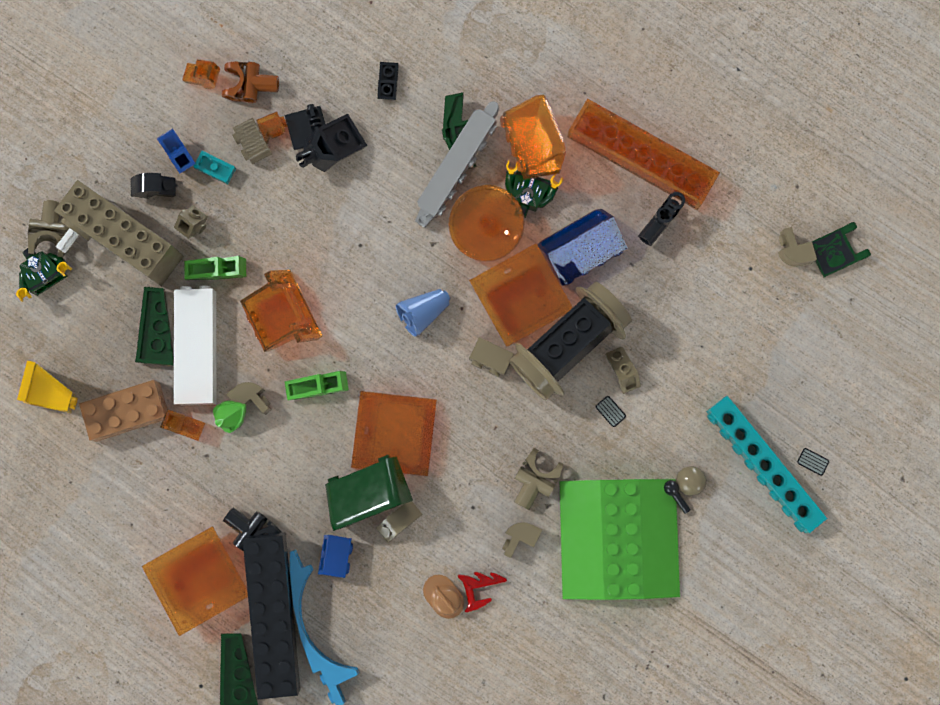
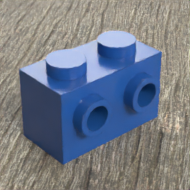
[318,535,353,578]

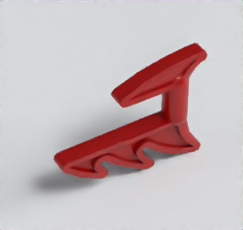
[458,572,507,613]

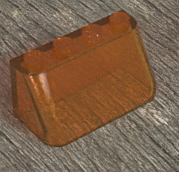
[500,94,566,179]

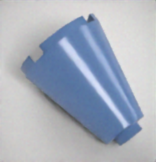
[395,289,450,337]

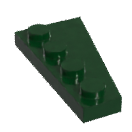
[135,287,174,366]
[220,633,258,705]

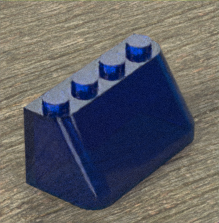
[537,209,628,286]

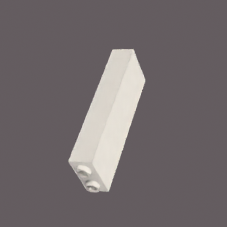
[174,286,217,406]

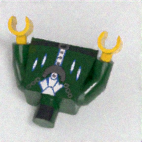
[505,160,564,218]
[16,248,72,302]

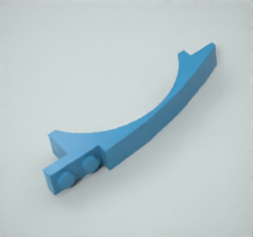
[290,550,360,705]

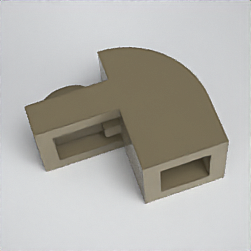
[778,227,817,267]
[226,382,271,415]
[376,501,423,543]
[502,522,542,558]

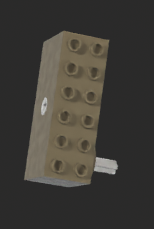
[54,180,184,287]

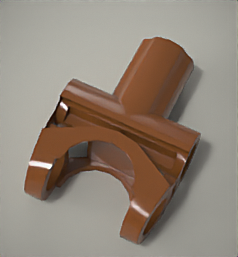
[222,61,279,103]

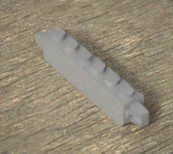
[415,101,500,227]

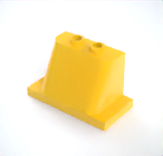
[17,361,78,413]

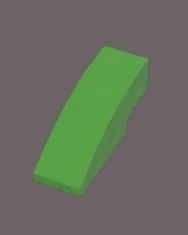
[184,256,246,280]
[284,371,349,400]

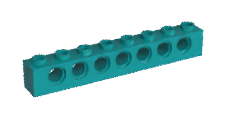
[706,395,828,533]

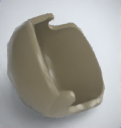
[676,466,707,495]

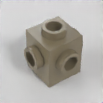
[174,206,208,239]

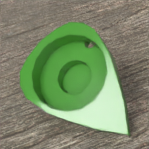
[213,401,246,433]

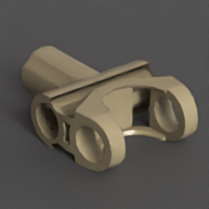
[28,200,69,258]
[514,448,564,510]

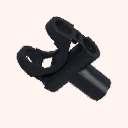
[638,192,685,246]
[223,507,283,552]

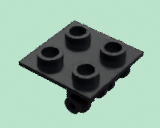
[285,104,325,150]

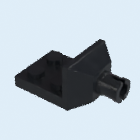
[296,114,368,172]

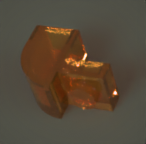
[182,59,220,89]
[160,409,206,441]

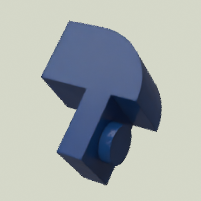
[157,128,196,173]

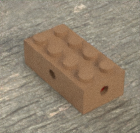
[79,380,170,442]

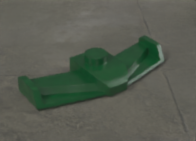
[442,92,477,169]

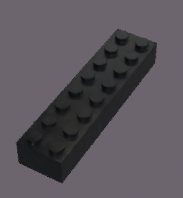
[243,532,301,700]

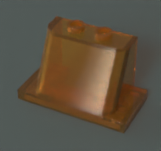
[240,270,323,352]

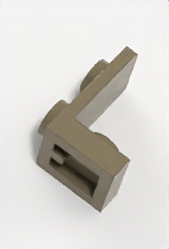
[605,347,641,394]

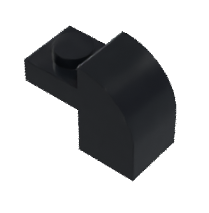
[130,173,176,199]

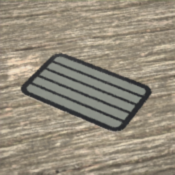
[596,396,626,427]
[797,448,829,476]

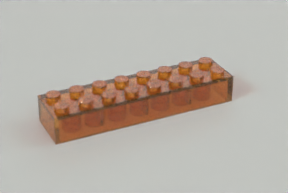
[567,98,720,210]

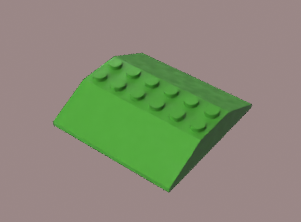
[559,479,680,600]

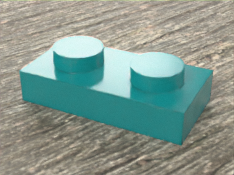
[193,151,236,185]

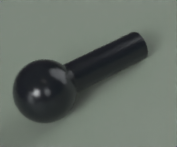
[664,480,691,514]

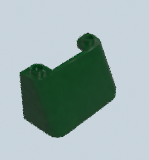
[325,455,413,531]

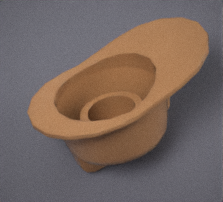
[423,575,464,619]

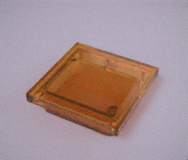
[469,243,573,347]
[351,391,437,476]
[142,526,248,636]

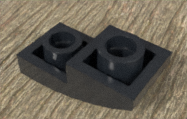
[377,62,399,100]

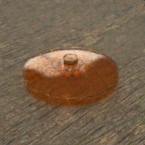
[449,185,525,262]

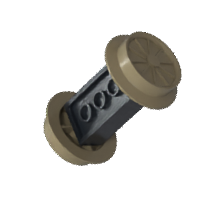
[509,282,632,401]

